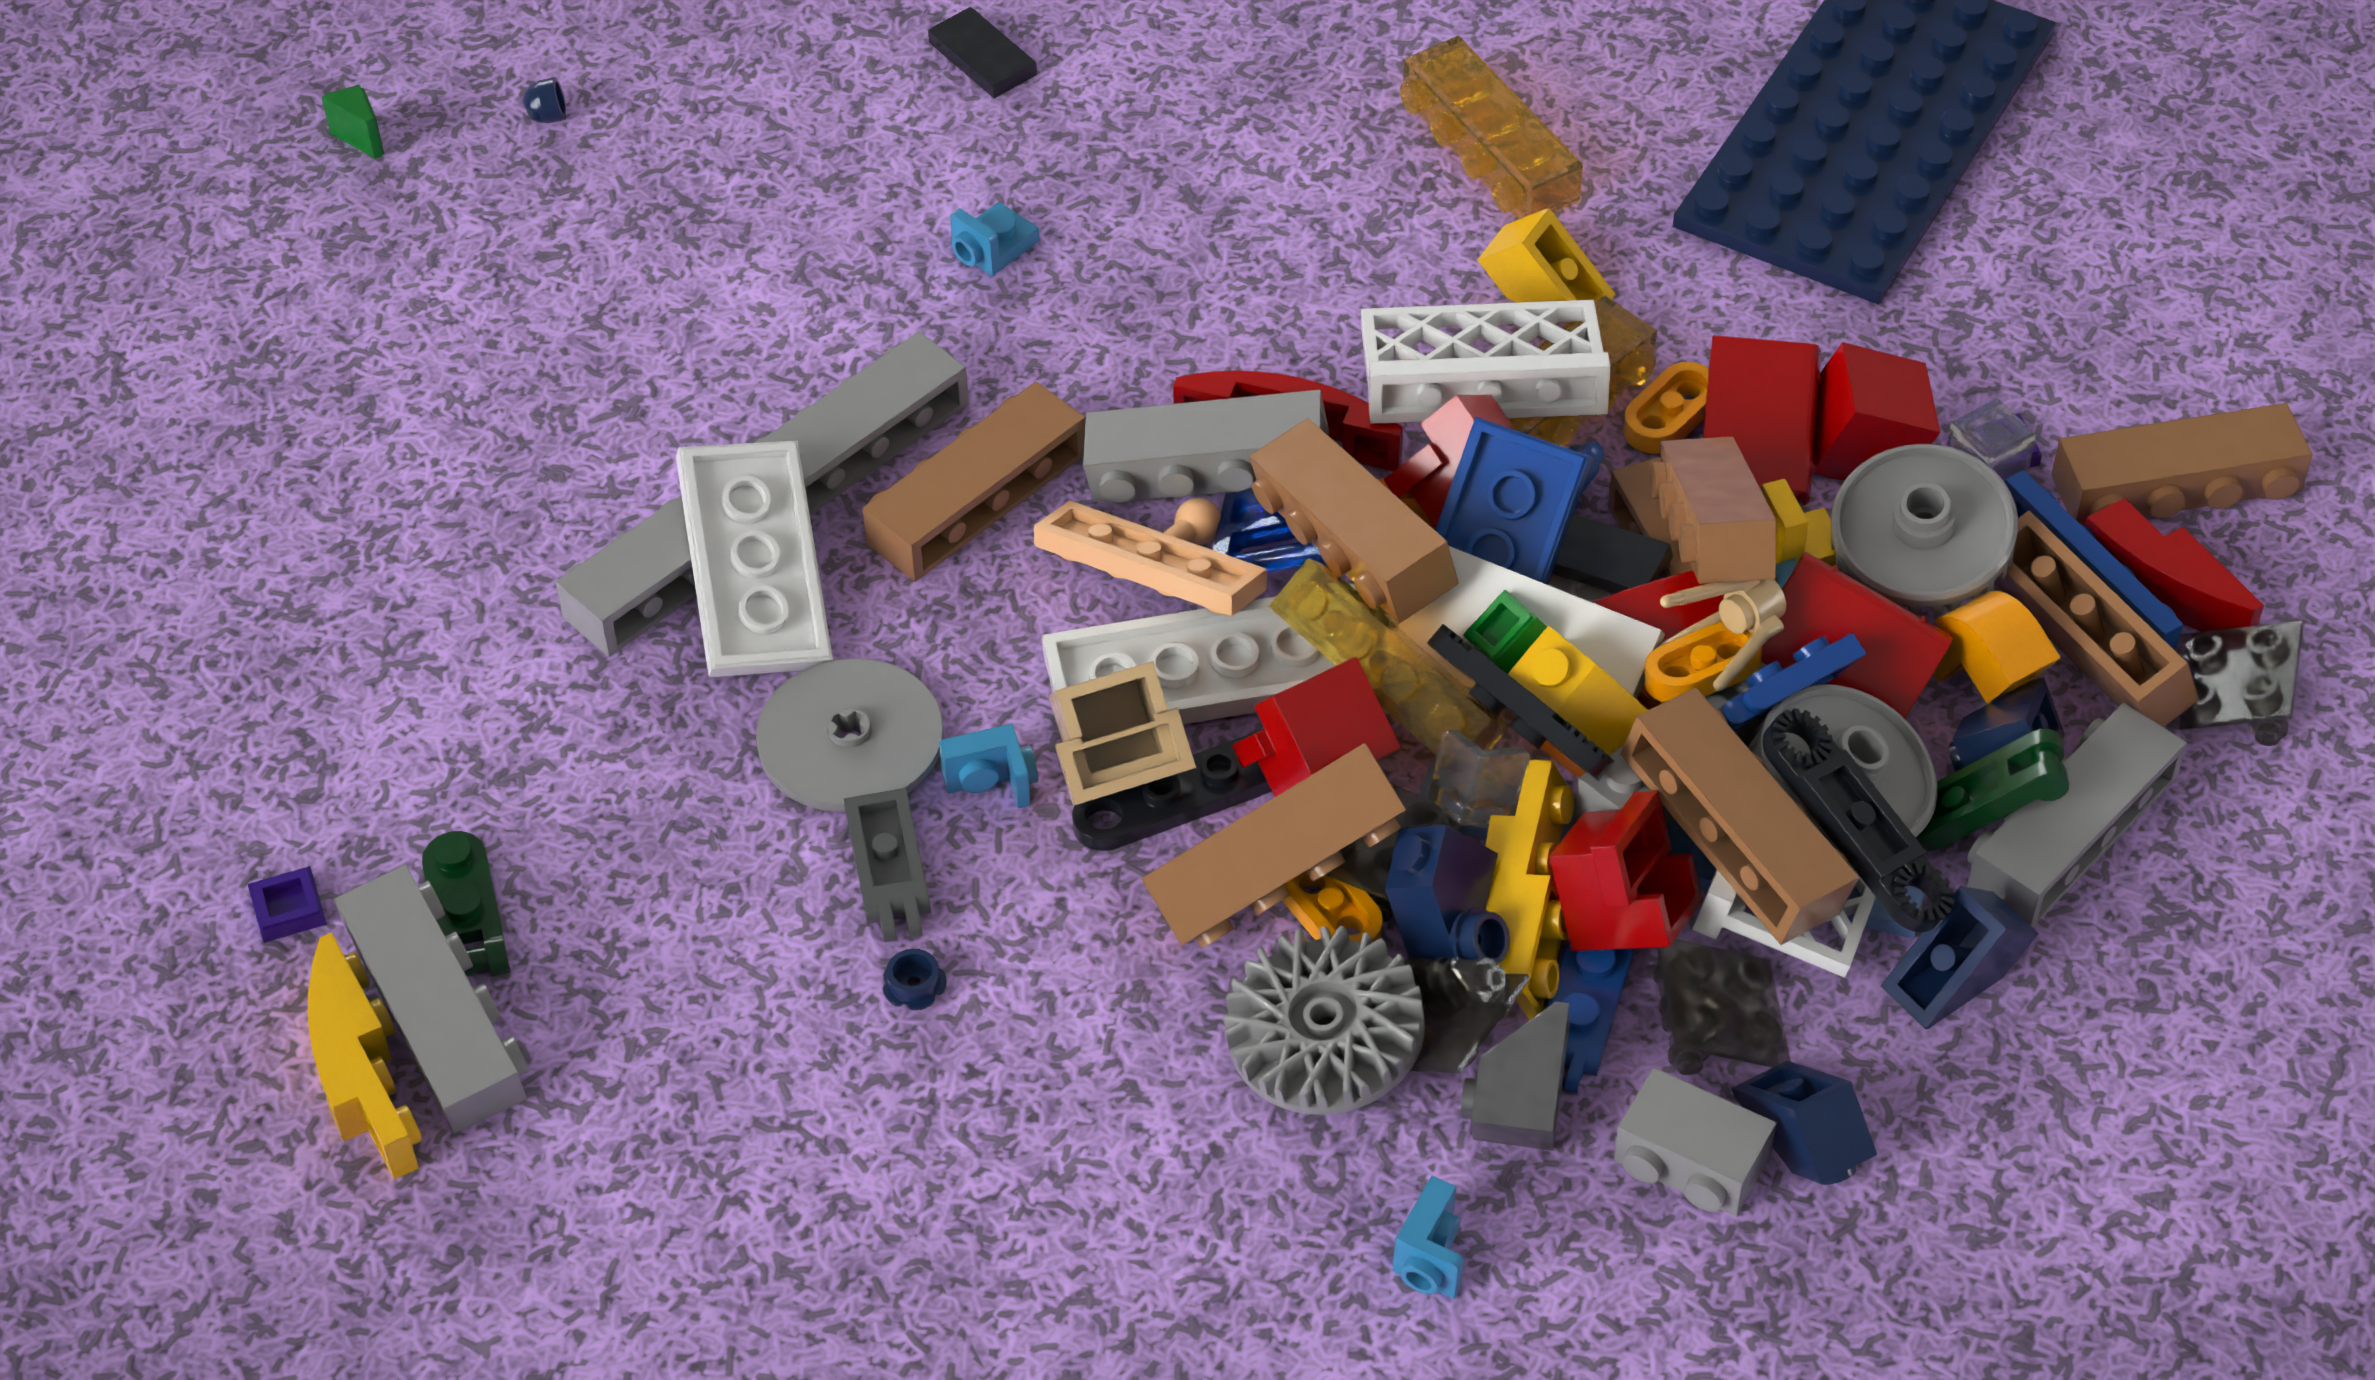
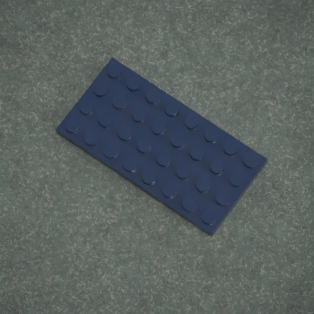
[1672,0,2056,305]

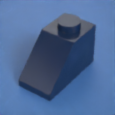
[1949,677,2065,772]
[1385,825,1498,978]
[1881,886,2039,1029]
[1731,1060,1877,1185]

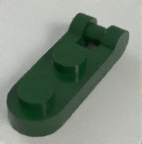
[1916,729,2069,851]
[422,831,511,977]

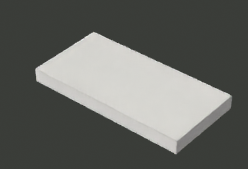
[676,440,833,677]
[1386,546,1665,699]

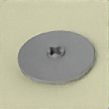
[756,658,944,812]

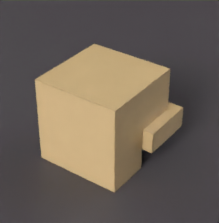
[1048,661,1196,806]

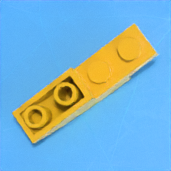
[1485,760,1574,1019]
[308,932,422,1180]

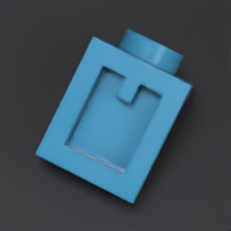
[950,202,1040,276]
[939,723,1039,809]
[1392,1175,1464,1299]

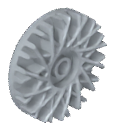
[1831,444,2018,617]
[1748,684,1938,850]
[1223,926,1425,1115]

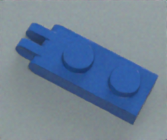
[1718,633,1866,731]
[1547,940,1635,1094]

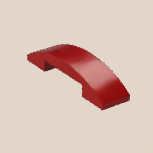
[1173,370,1403,471]

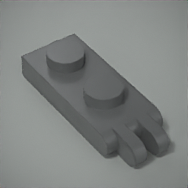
[844,788,931,942]

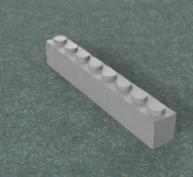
[555,331,969,657]

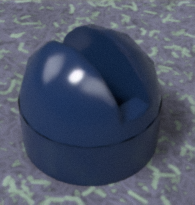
[523,77,566,123]

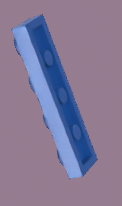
[2004,470,2184,651]

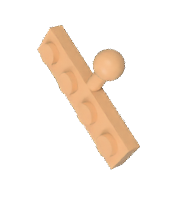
[1034,497,1267,616]

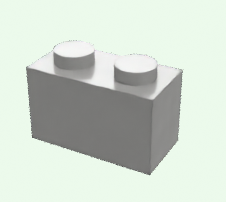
[1613,1067,1777,1217]

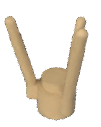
[1658,579,1786,691]

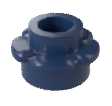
[1449,907,1510,972]
[882,949,947,1010]

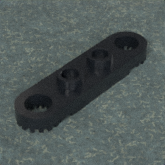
[1427,624,1615,782]
[1762,708,1955,932]
[1072,729,1272,851]

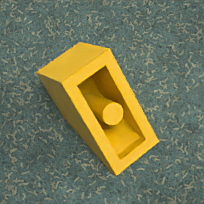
[1477,208,1616,327]
[1508,625,1648,755]

